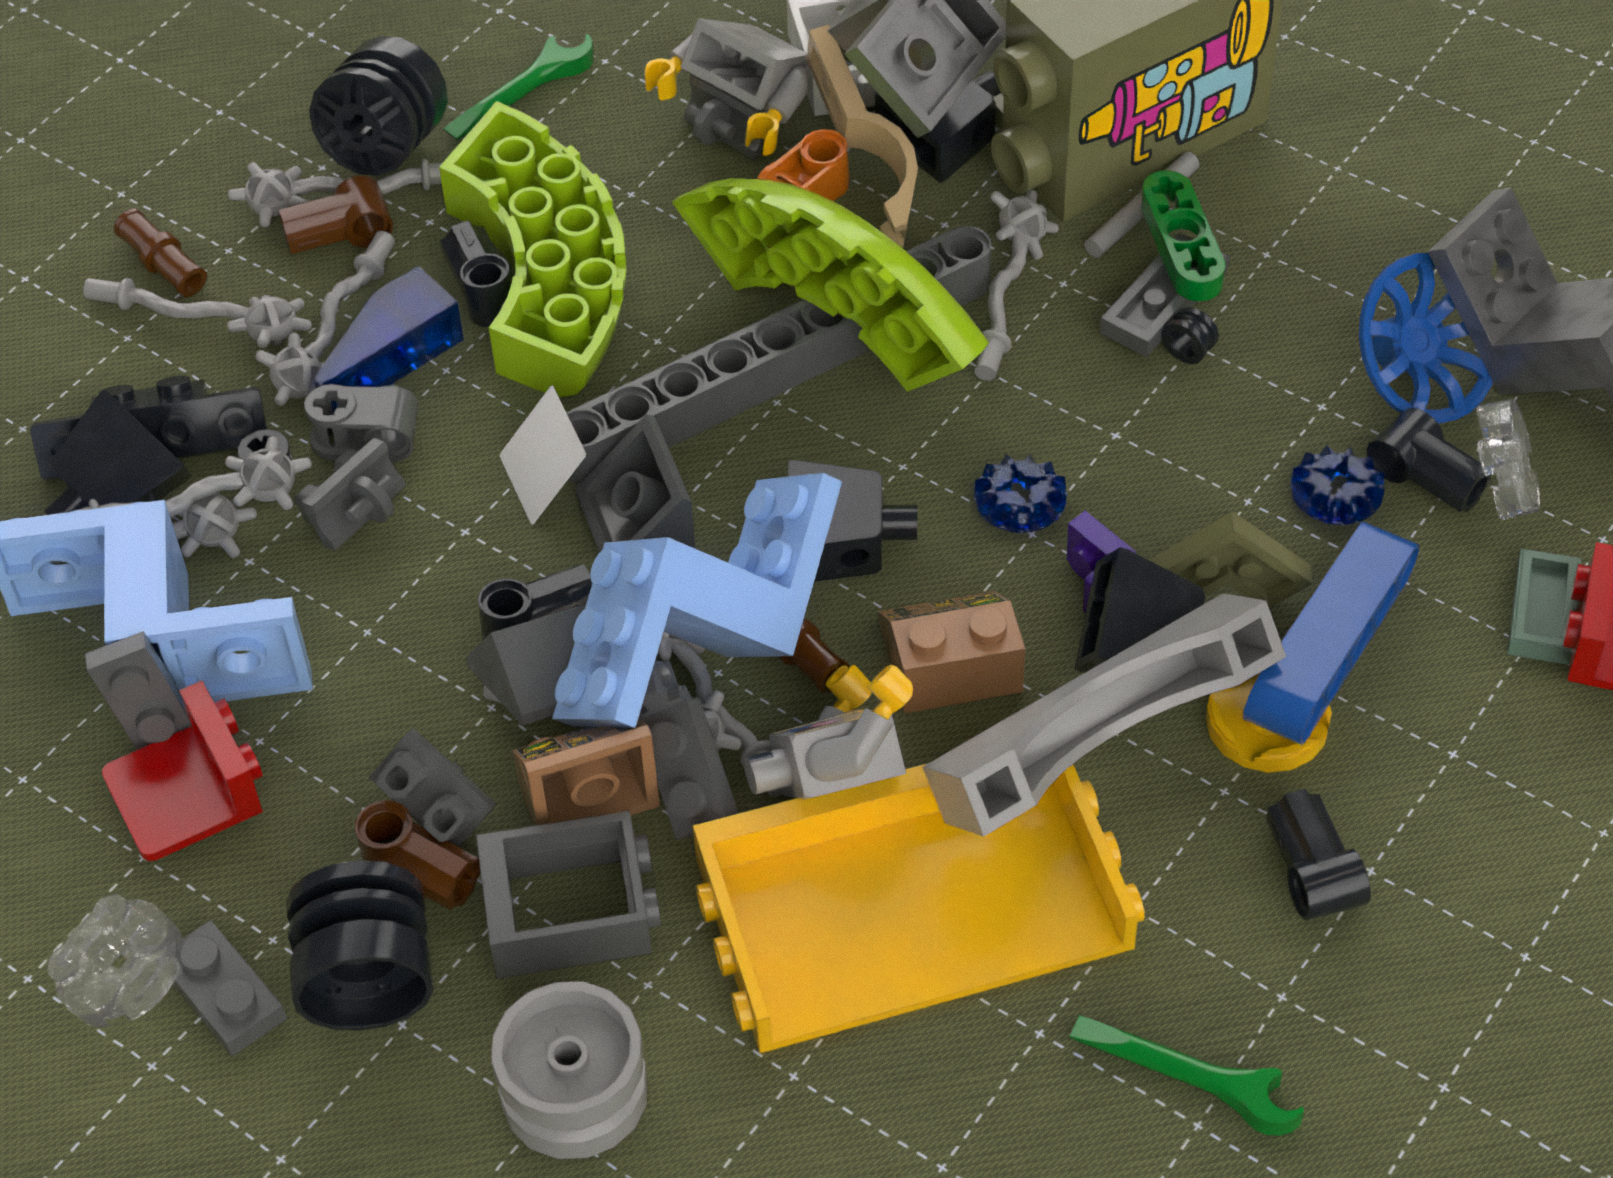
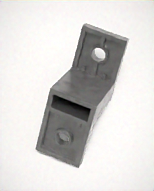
[827,0,1006,138]
[1428,187,1613,403]

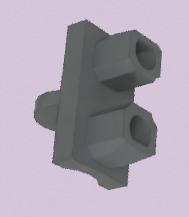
[684,74,765,160]
[295,438,407,550]
[368,728,498,848]

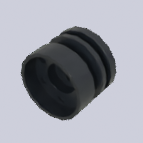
[309,36,448,176]
[286,860,434,1031]

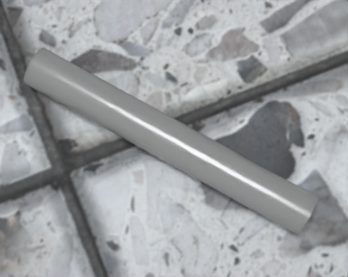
[1084,152,1199,258]

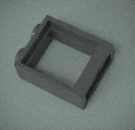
[476,811,661,979]

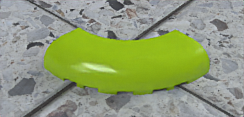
[439,101,626,397]
[672,178,989,392]

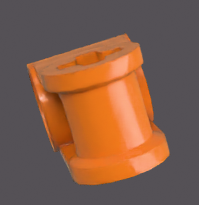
[757,129,850,201]

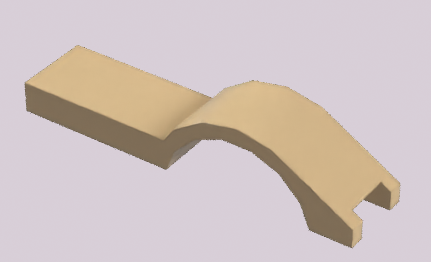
[806,25,918,248]

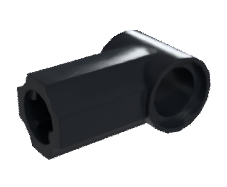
[440,221,512,327]
[1366,408,1493,512]
[478,564,592,641]
[1266,789,1371,920]

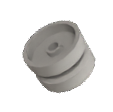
[491,982,648,1159]

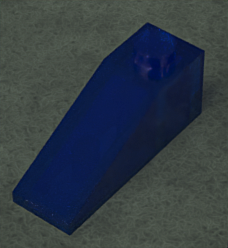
[313,266,464,415]

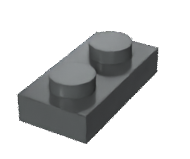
[85,631,191,750]
[156,920,287,1056]

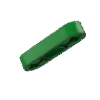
[1141,170,1225,302]

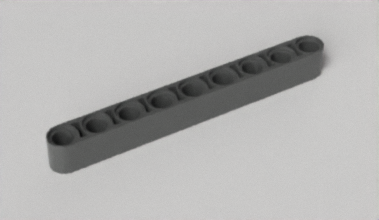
[567,226,991,484]

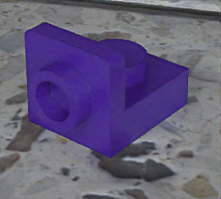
[1067,511,1136,613]

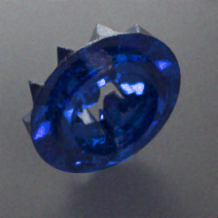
[1290,445,1385,525]
[974,453,1067,533]

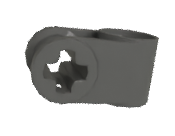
[304,384,419,462]

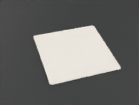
[500,386,586,525]

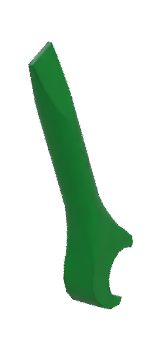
[443,34,594,140]
[1069,1015,1304,1136]

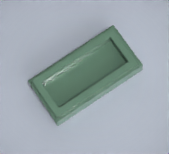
[1507,549,1581,665]

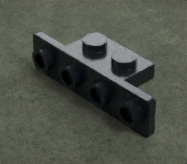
[30,375,268,479]

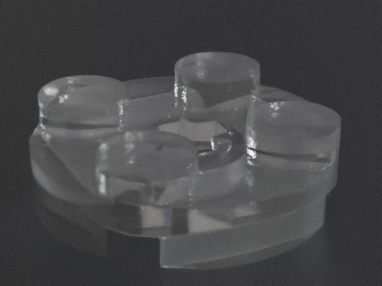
[1477,399,1540,520]
[47,894,182,1027]

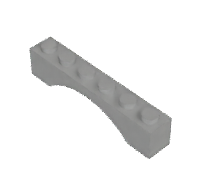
[923,593,1286,836]

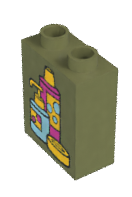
[991,0,1283,222]

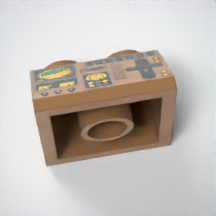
[878,591,1025,714]
[512,718,660,826]

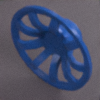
[1359,253,1493,424]

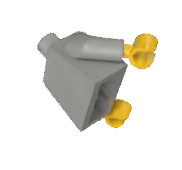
[645,19,809,156]
[744,665,913,799]

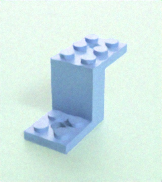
[552,473,842,728]
[0,500,313,702]

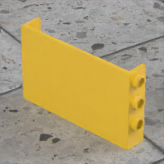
[693,763,1144,1053]

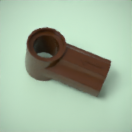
[278,176,393,254]
[355,800,481,910]

